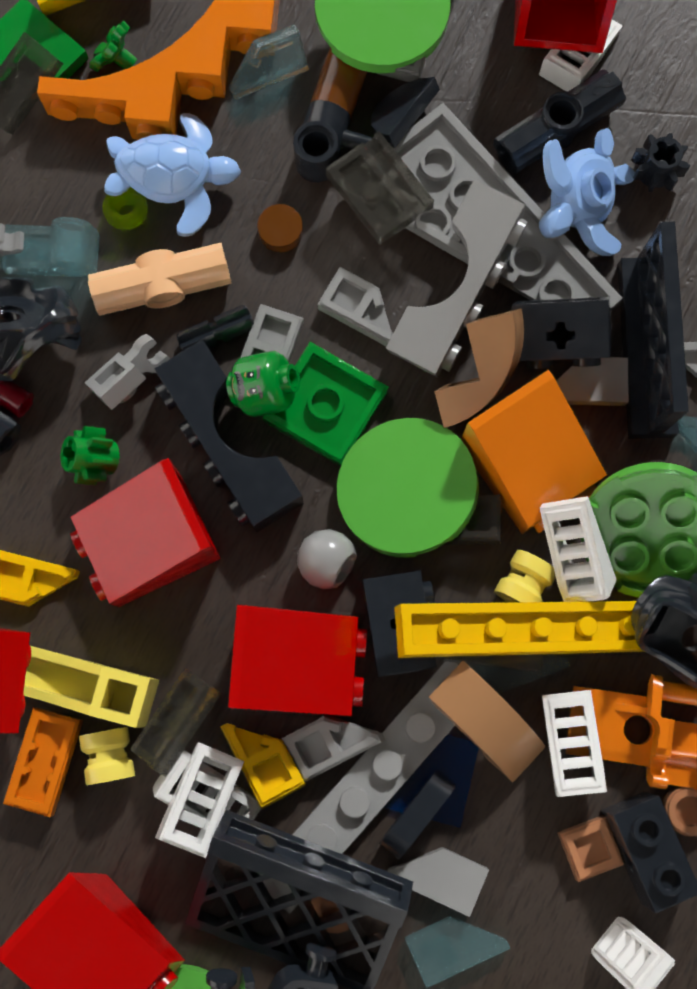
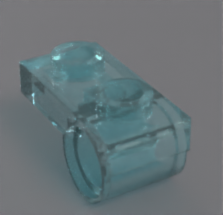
[1,217,100,277]

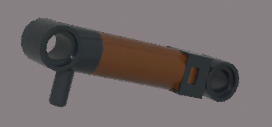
[293,47,380,183]

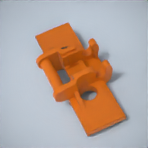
[565,674,697,789]

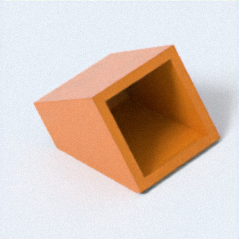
[461,370,607,534]

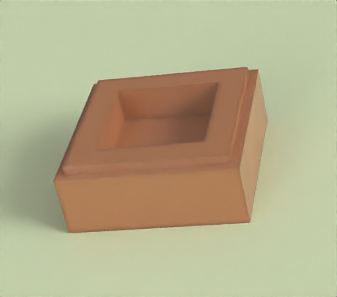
[557,815,624,882]

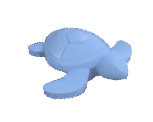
[104,113,241,237]
[539,128,635,256]

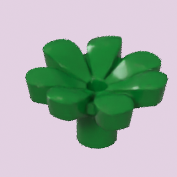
[89,20,137,72]

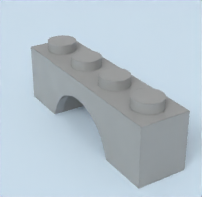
[386,179,528,378]

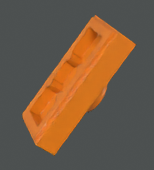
[3,707,83,817]

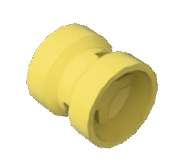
[494,549,556,603]
[79,727,135,785]

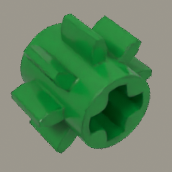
[60,426,120,485]

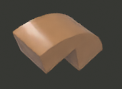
[434,308,524,428]
[429,661,545,783]

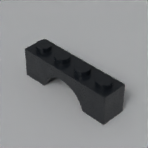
[154,339,304,532]

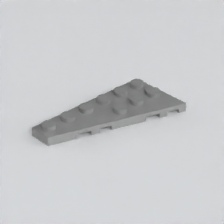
[341,103,623,311]

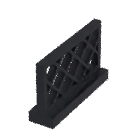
[617,221,689,439]
[185,810,413,989]

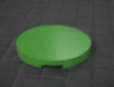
[315,0,450,73]
[337,418,479,558]
[580,462,697,598]

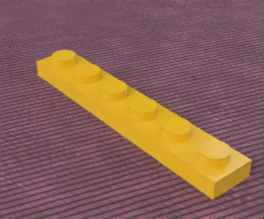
[394,601,645,658]

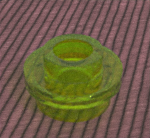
[102,187,148,230]

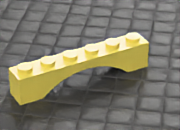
[23,646,159,728]

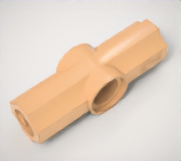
[88,243,232,316]

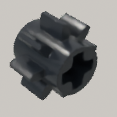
[631,133,690,192]

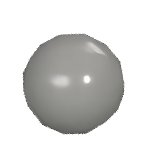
[297,529,357,589]

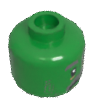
[226,351,300,417]

